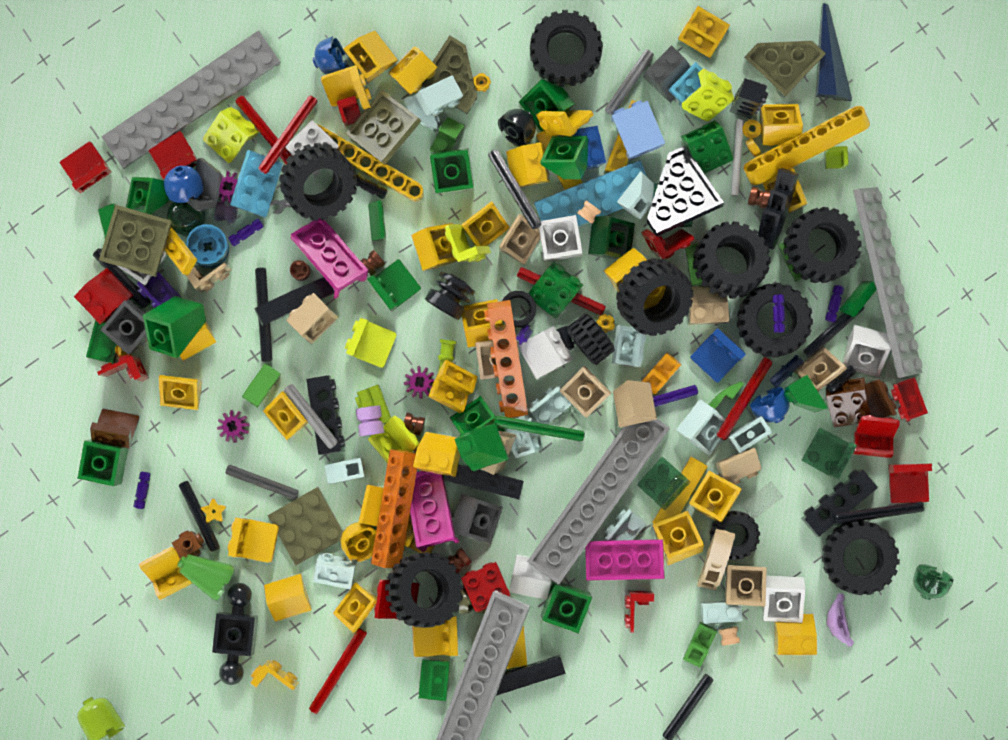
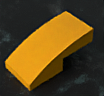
[641,352,682,395]

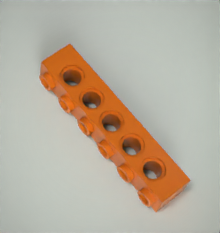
[484,300,528,418]
[371,449,417,568]

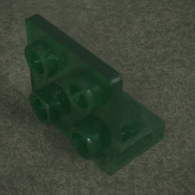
[801,428,857,479]
[637,457,691,510]

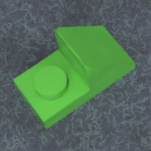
[430,117,465,153]

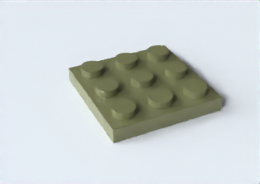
[346,90,421,165]
[99,205,172,277]
[267,487,343,566]

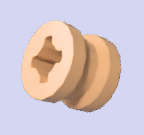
[577,201,601,224]
[718,626,740,646]

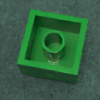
[430,148,474,194]
[77,439,128,486]
[540,581,592,634]

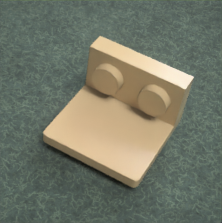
[186,263,232,292]

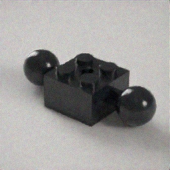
[212,583,258,685]

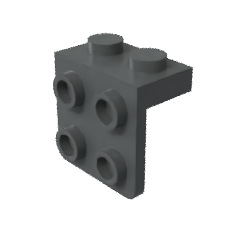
[187,158,222,211]

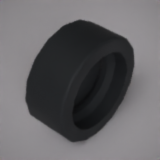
[502,290,536,327]

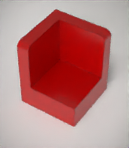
[336,96,361,126]

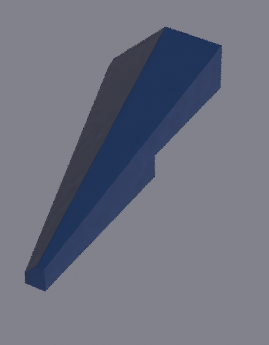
[816,3,852,101]

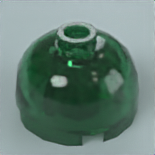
[167,202,206,237]
[913,564,954,600]

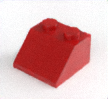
[74,268,134,324]

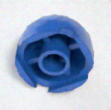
[313,36,347,75]
[164,166,204,203]
[750,387,790,423]

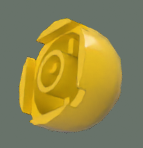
[341,522,376,562]

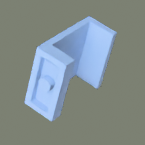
[611,100,665,161]

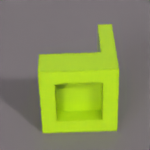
[824,146,848,169]

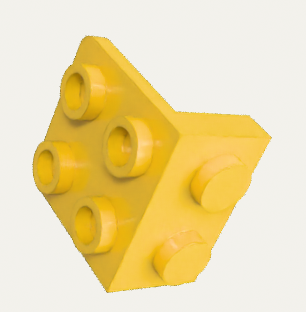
[321,65,372,110]
[536,110,594,136]
[227,517,279,563]
[139,547,192,600]
[250,660,299,690]

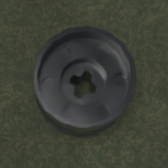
[425,271,476,320]

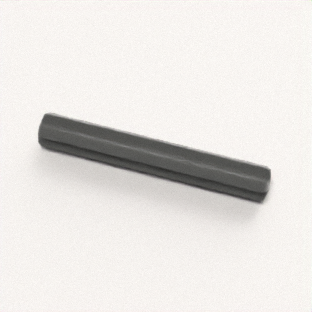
[225,465,299,500]

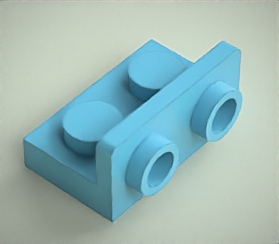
[668,62,702,107]

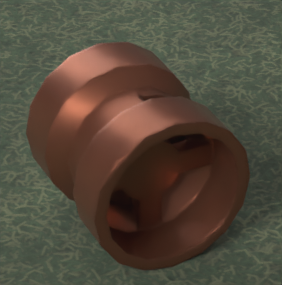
[748,186,770,209]
[360,249,386,276]
[290,260,311,281]
[404,412,425,436]
[447,548,472,573]

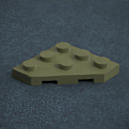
[422,35,477,114]
[744,41,826,96]

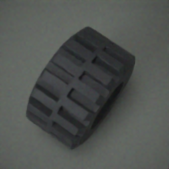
[567,313,615,365]
[709,510,760,560]

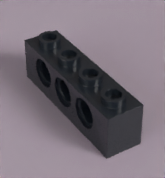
[729,78,769,119]
[306,375,345,455]
[444,464,524,500]
[801,469,878,537]

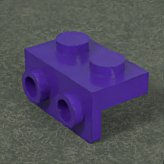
[137,271,183,308]

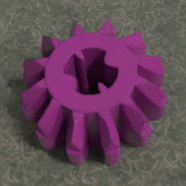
[219,171,238,204]
[404,366,435,399]
[217,410,250,443]

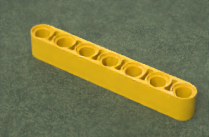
[743,106,870,185]
[317,124,424,202]

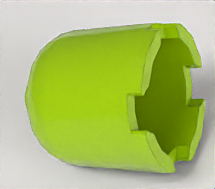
[77,697,126,740]

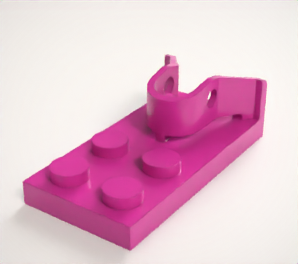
[290,218,368,299]
[410,471,459,553]
[585,539,665,580]

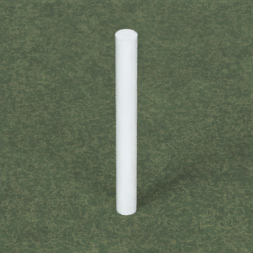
[731,119,744,196]

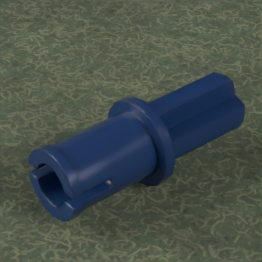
[769,355,804,387]

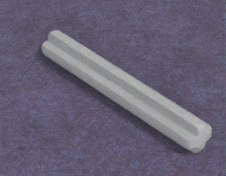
[605,49,654,115]
[284,384,338,449]

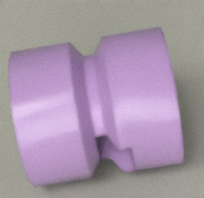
[356,406,384,436]

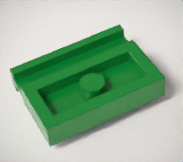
[86,320,117,364]
[418,659,450,701]

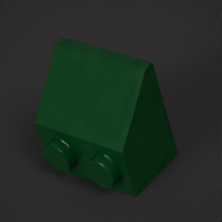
[588,216,635,260]

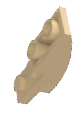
[697,529,735,590]

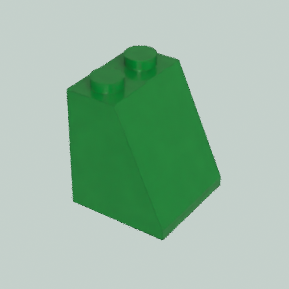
[143,296,206,358]

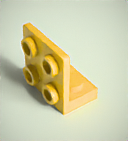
[412,616,458,657]

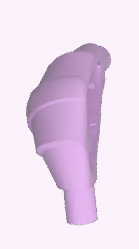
[826,593,854,647]

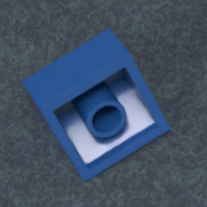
[559,125,606,170]

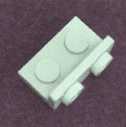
[528,386,572,424]
[506,413,542,458]
[604,509,646,541]
[313,553,357,589]

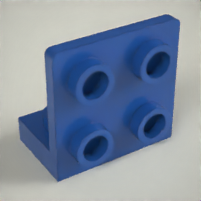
[690,328,746,383]

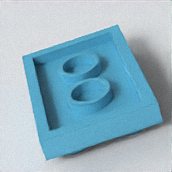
[230,150,283,217]

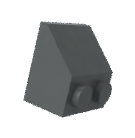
[644,45,690,103]
[101,300,147,355]
[452,494,503,544]

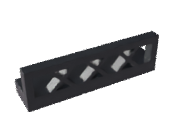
[496,654,566,696]

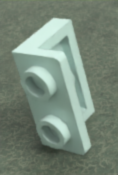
[611,325,646,367]

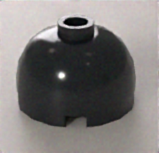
[498,109,536,147]

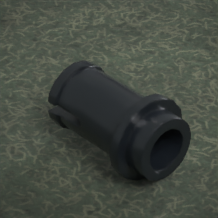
[556,326,575,350]

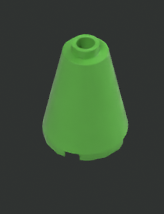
[177,554,234,601]

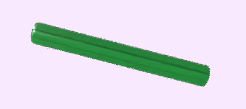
[494,416,585,441]

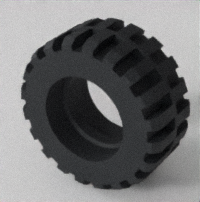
[530,10,603,87]
[279,143,357,221]
[783,207,862,283]
[693,221,771,299]
[616,258,694,336]
[737,283,813,358]
[821,521,900,595]
[385,552,464,628]

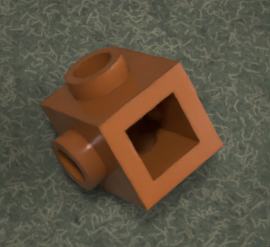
[172,530,205,559]

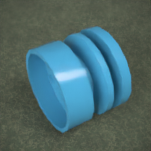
[186,224,229,269]

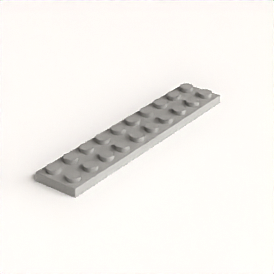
[101,30,281,169]
[853,187,923,378]
[527,419,670,585]
[436,590,530,740]

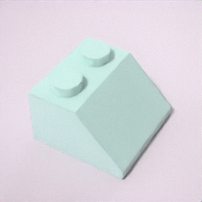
[676,400,725,457]

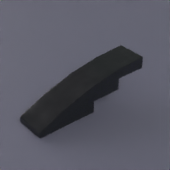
[758,168,799,250]
[254,277,335,326]

